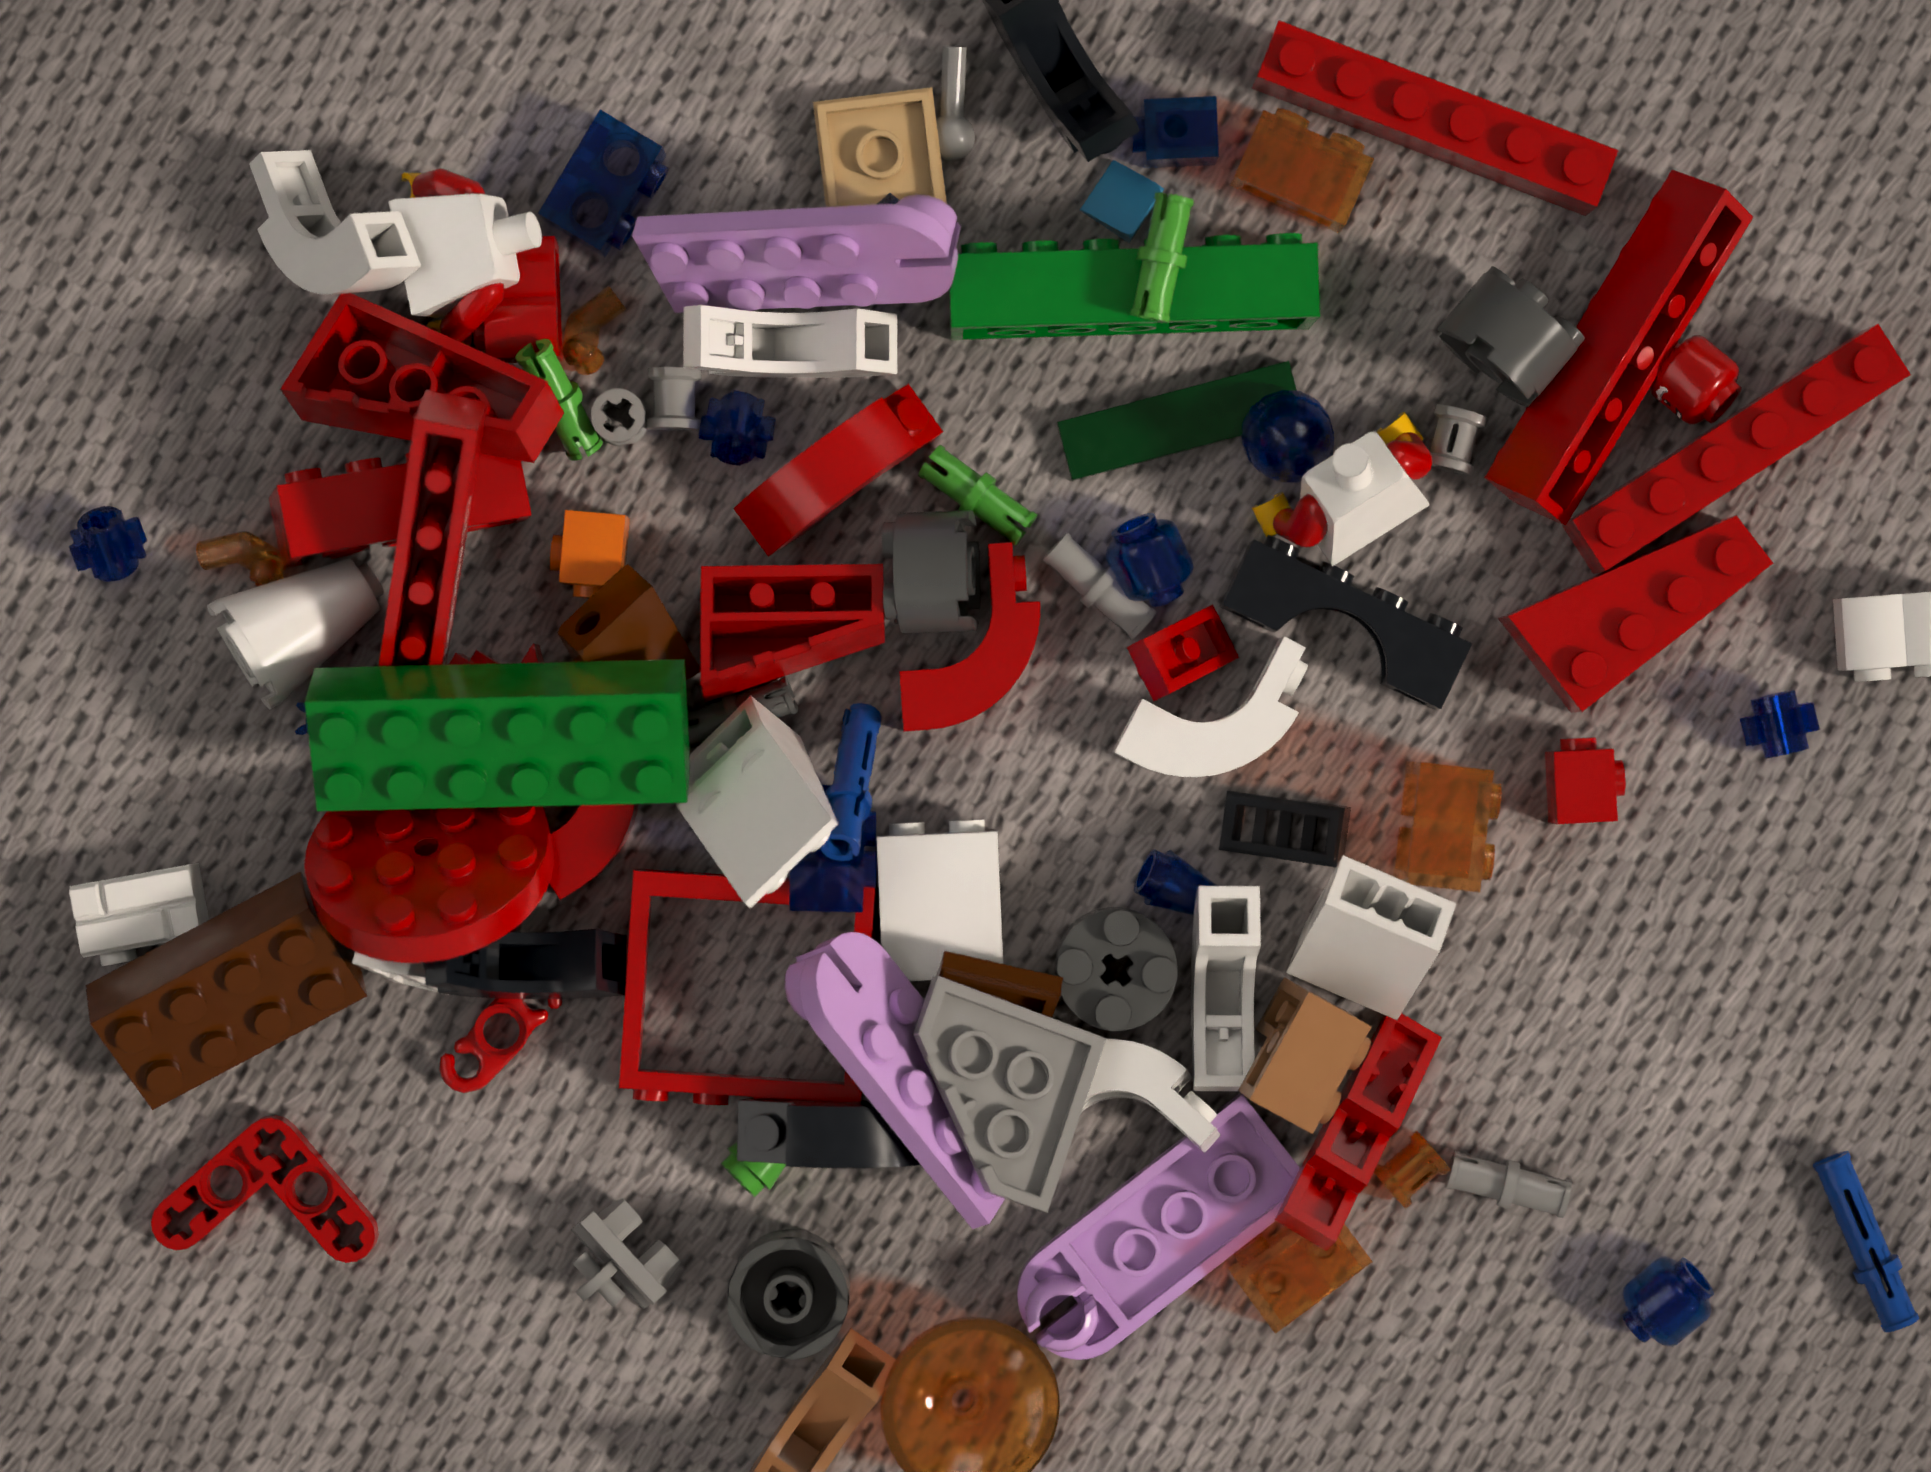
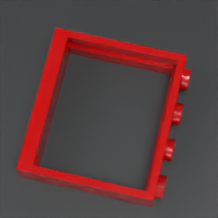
[619,869,876,1105]

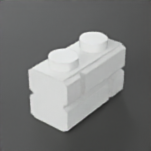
[69,863,209,966]

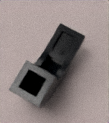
[982,0,1140,162]
[422,929,626,999]
[737,1098,920,1168]

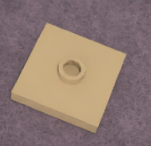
[813,87,947,207]

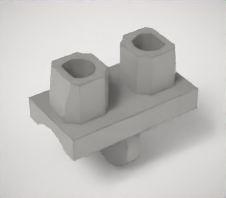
[571,1199,681,1309]

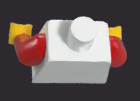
[389,168,542,346]
[1251,412,1432,567]

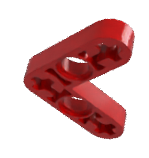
[151,1115,379,1263]

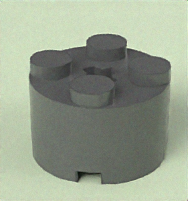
[1437,266,1585,407]
[882,510,981,634]
[1054,907,1178,1032]
[727,1229,850,1360]

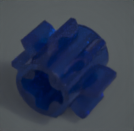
[698,390,776,466]
[69,506,147,582]
[1740,690,1820,759]

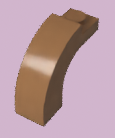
[749,1328,900,1472]

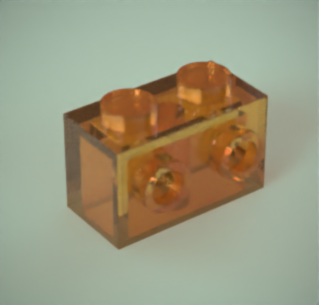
[1230,108,1374,233]
[1228,1224,1373,1334]

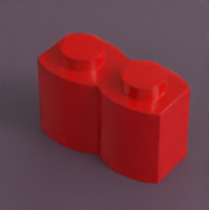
[473,236,563,364]

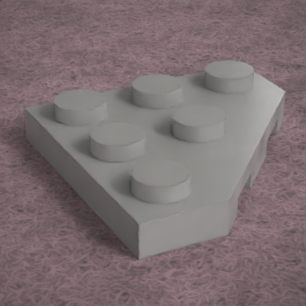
[913,976,1107,1213]

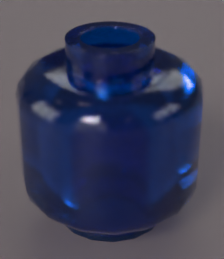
[1106,513,1194,607]
[1622,1256,1714,1347]

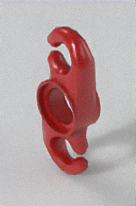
[439,998,563,1094]

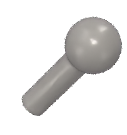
[936,46,975,161]

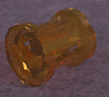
[1374,1130,1451,1210]

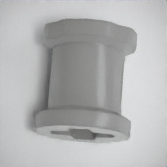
[647,367,702,431]
[591,388,647,446]
[1429,404,1488,477]

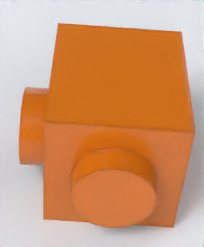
[550,510,630,598]

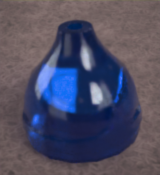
[1241,390,1334,483]

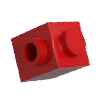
[1545,737,1626,824]

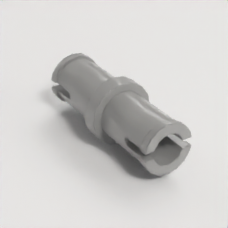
[1042,532,1157,640]
[1445,1150,1572,1218]

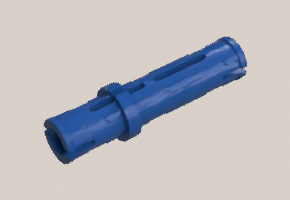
[820,703,882,861]
[1813,1151,1919,1333]

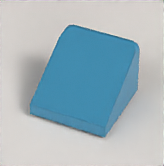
[1080,160,1164,243]

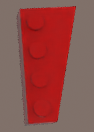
[280,293,564,463]
[269,452,532,569]
[1498,515,1773,713]

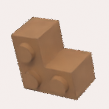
[1238,977,1372,1134]

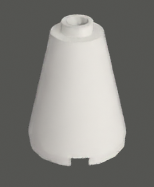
[207,558,384,709]

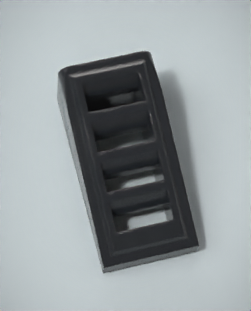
[1219,791,1351,867]

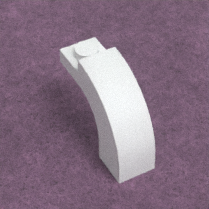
[249,150,421,294]
[683,305,897,378]
[1112,636,1308,777]
[1191,886,1261,1091]
[1082,1039,1221,1153]

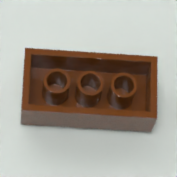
[86,871,367,1110]

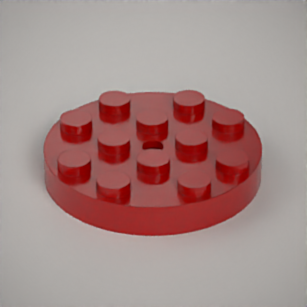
[304,806,554,963]

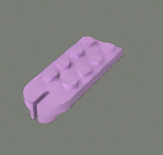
[632,195,961,313]
[785,932,1005,1229]
[1017,1093,1300,1360]

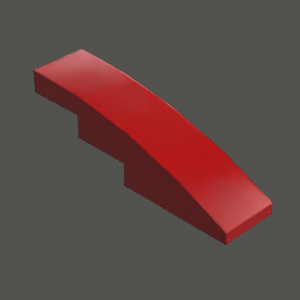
[1274,1013,1442,1251]

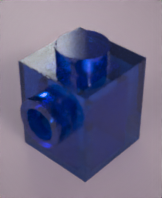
[1131,96,1219,168]

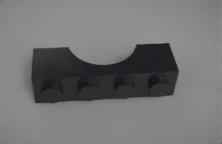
[1219,535,1472,710]

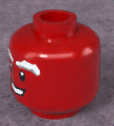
[1650,335,1742,425]

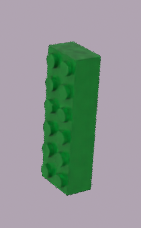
[949,233,1320,340]
[305,659,690,811]

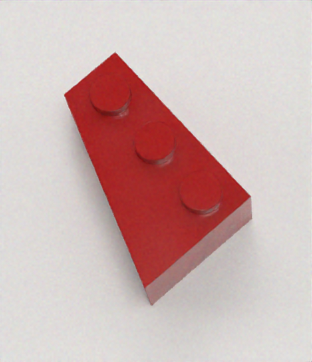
[700,564,885,703]

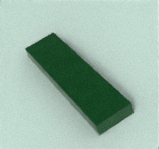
[1057,361,1304,481]

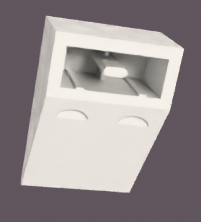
[676,696,838,908]

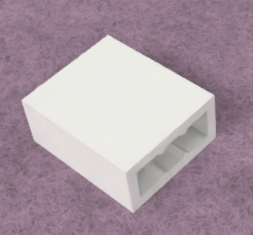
[877,819,1003,981]
[1286,855,1456,1020]

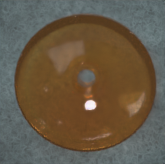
[880,1317,1060,1472]

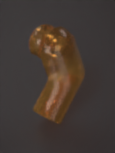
[562,285,627,375]
[196,531,286,587]

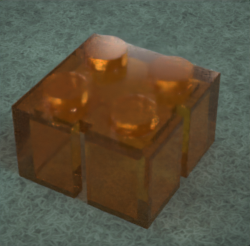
[1393,762,1502,892]

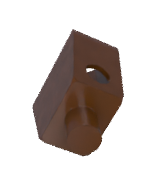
[558,564,700,680]

